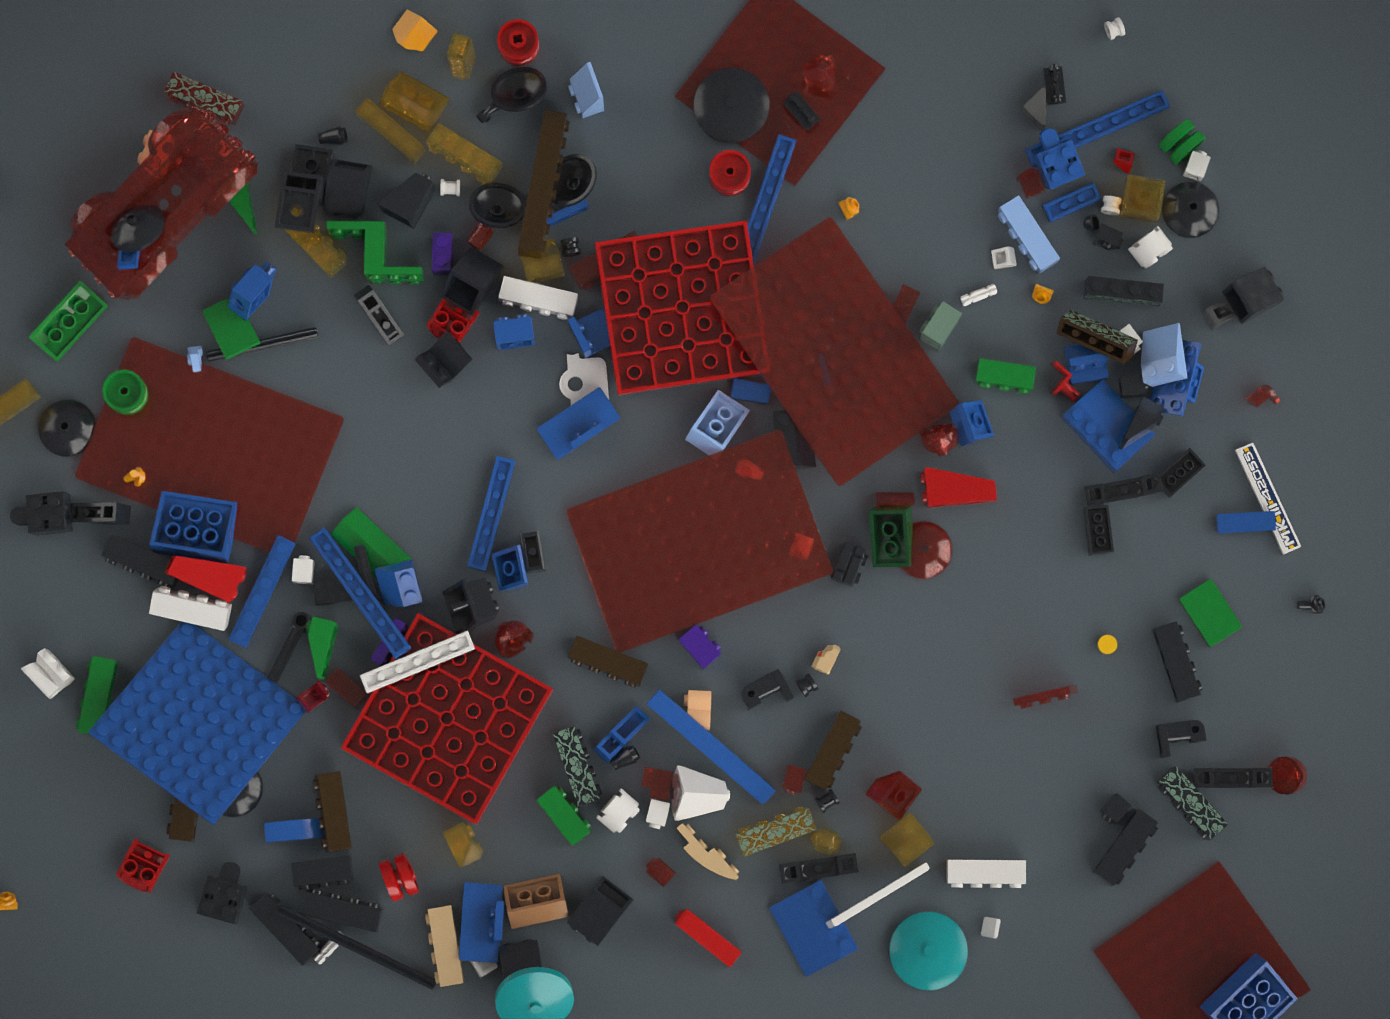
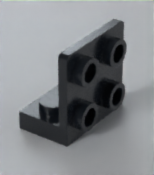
[414,331,472,388]

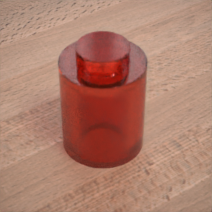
[466,222,494,251]
[646,858,676,887]

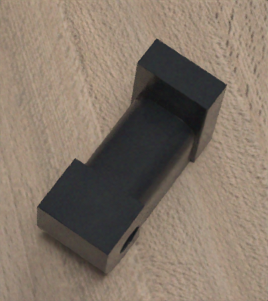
[742,669,794,711]
[1156,720,1207,758]

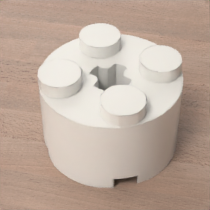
[1128,226,1173,269]
[596,788,640,833]

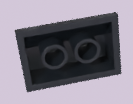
[773,409,816,471]

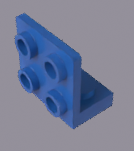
[568,308,610,358]

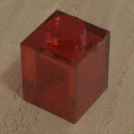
[782,764,807,795]

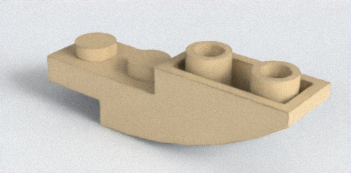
[677,823,739,880]

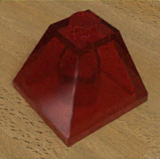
[865,771,922,821]

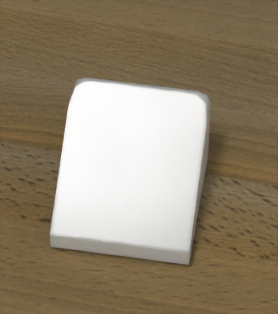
[991,246,1017,269]
[981,917,1001,939]

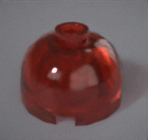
[920,423,959,456]
[494,620,534,658]
[1268,756,1307,795]

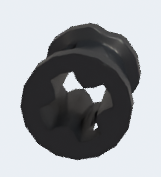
[815,789,840,813]

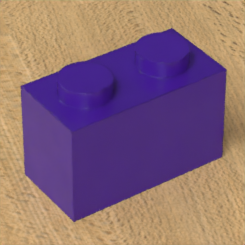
[431,233,454,275]
[678,625,721,670]

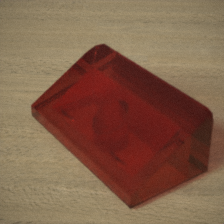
[875,492,915,507]

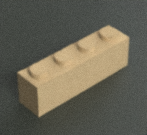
[425,905,465,987]

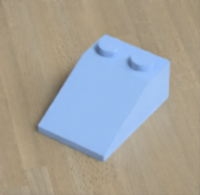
[568,62,604,118]
[1141,323,1187,387]
[685,390,750,460]

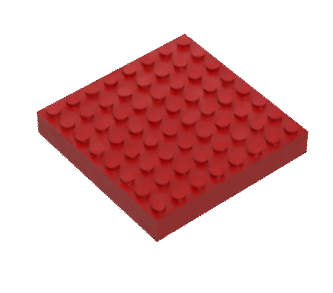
[594,220,770,396]
[341,613,553,825]

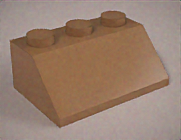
[503,874,569,929]

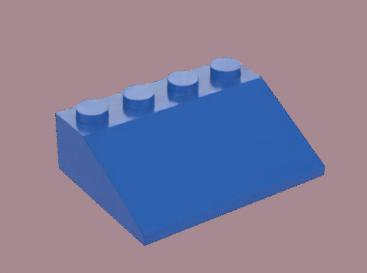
[1062,380,1155,473]
[149,491,238,564]
[769,880,858,977]
[1200,953,1298,1019]

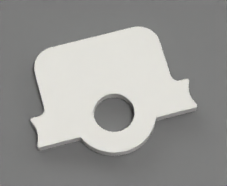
[559,353,609,405]

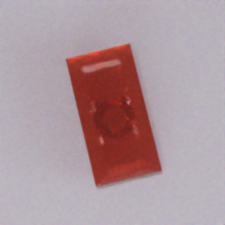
[887,284,921,327]
[325,668,367,708]

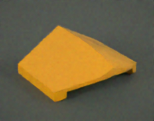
[392,9,438,52]

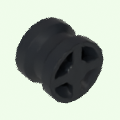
[560,237,581,257]
[795,673,819,697]

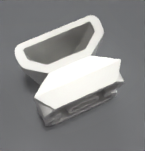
[21,648,75,699]

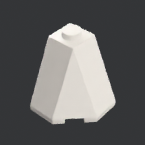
[671,766,730,821]

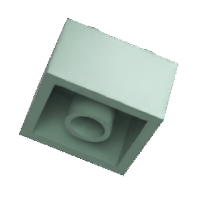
[919,301,962,352]

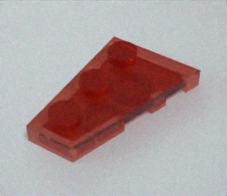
[1013,686,1078,709]

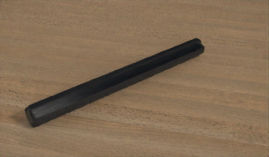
[206,327,318,362]

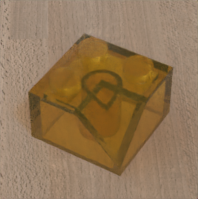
[1119,175,1166,223]
[518,239,565,283]
[879,813,935,868]
[442,822,484,868]

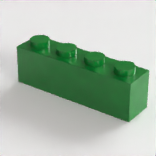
[76,656,119,735]

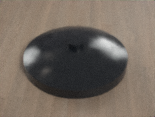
[694,68,769,143]

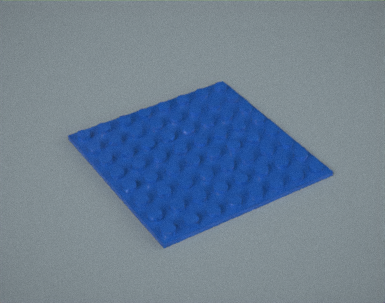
[88,621,306,826]

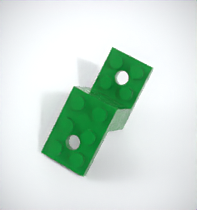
[327,221,425,285]

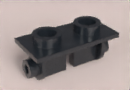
[1043,64,1067,105]
[783,91,821,132]

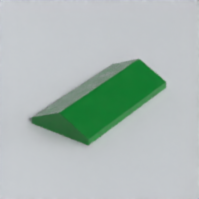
[28,280,108,362]
[330,507,411,579]

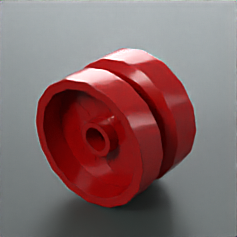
[497,19,539,66]
[709,150,751,196]
[379,853,419,902]

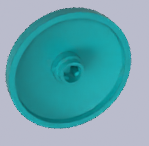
[889,912,968,990]
[495,967,574,1019]

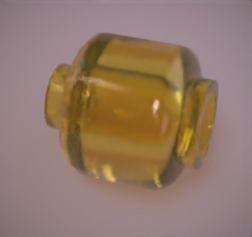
[811,827,841,855]

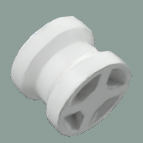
[1104,17,1125,40]
[1101,196,1122,215]

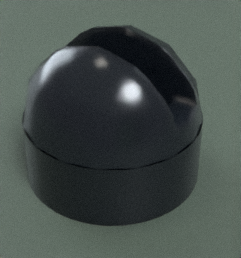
[1083,215,1100,231]

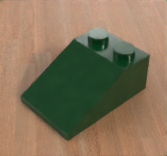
[869,506,913,567]

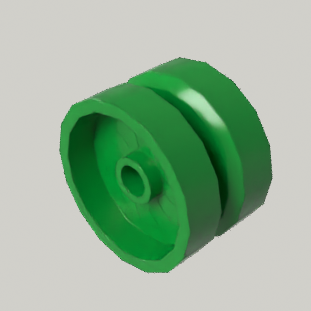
[1158,118,1207,166]
[102,369,149,415]

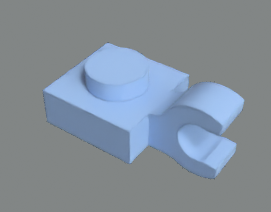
[187,346,203,372]

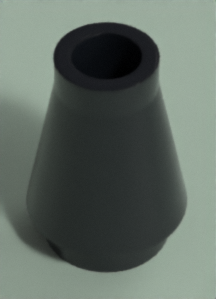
[318,126,348,145]
[610,745,640,770]

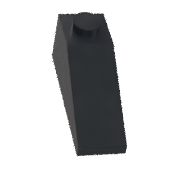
[353,285,404,345]
[1118,397,1164,450]
[71,502,131,525]

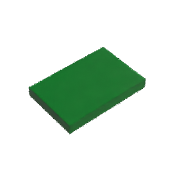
[202,298,261,360]
[1178,579,1242,648]

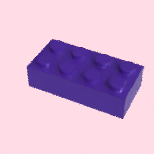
[371,618,408,666]

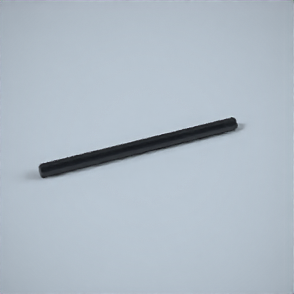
[276,905,436,989]

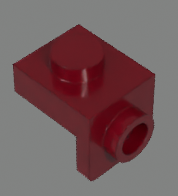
[296,680,330,713]

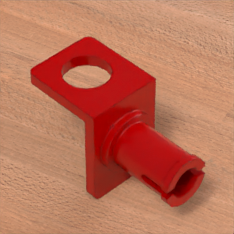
[1050,361,1080,402]

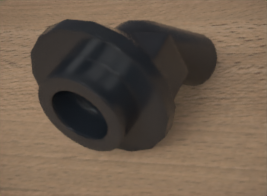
[1297,595,1326,614]

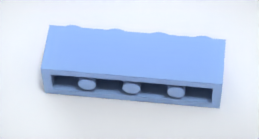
[998,195,1060,274]

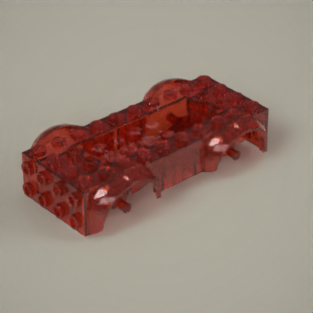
[64,107,259,300]

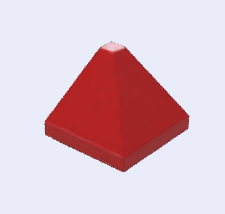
[1113,148,1135,174]

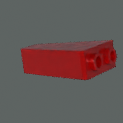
[920,467,997,508]
[164,555,247,603]
[674,909,742,968]

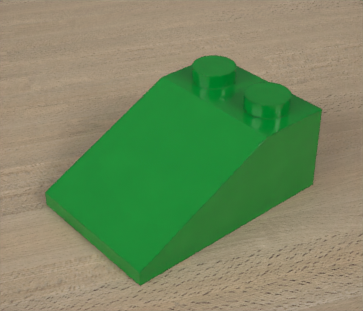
[218,171,258,235]
[306,617,339,681]

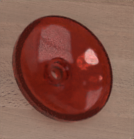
[901,522,952,579]

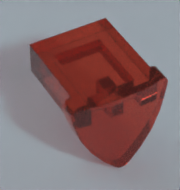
[1017,168,1045,199]
[1246,384,1280,407]

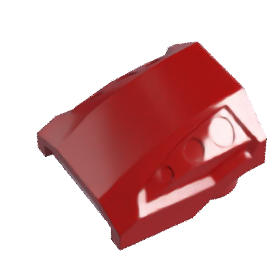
[426,299,480,344]
[116,838,170,893]

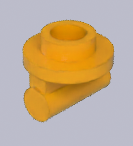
[838,197,859,220]
[1032,284,1054,304]
[123,467,145,487]
[0,892,18,911]

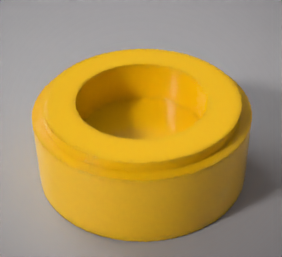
[1097,635,1117,655]

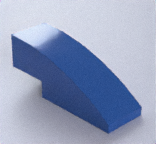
[593,705,650,764]
[264,818,324,843]

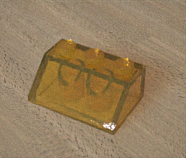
[379,71,450,132]

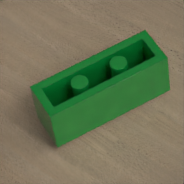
[975,358,1036,394]
[537,786,591,846]

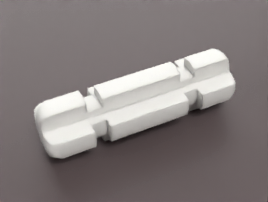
[960,284,997,306]
[313,931,344,964]

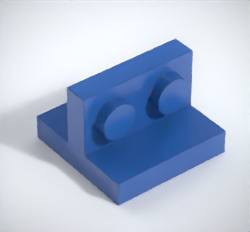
[1064,344,1109,385]
[949,400,994,447]

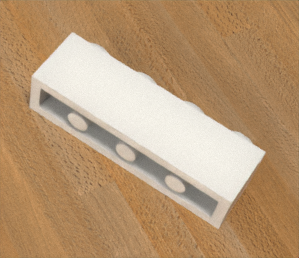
[498,276,578,320]
[149,586,232,631]
[946,860,1026,888]

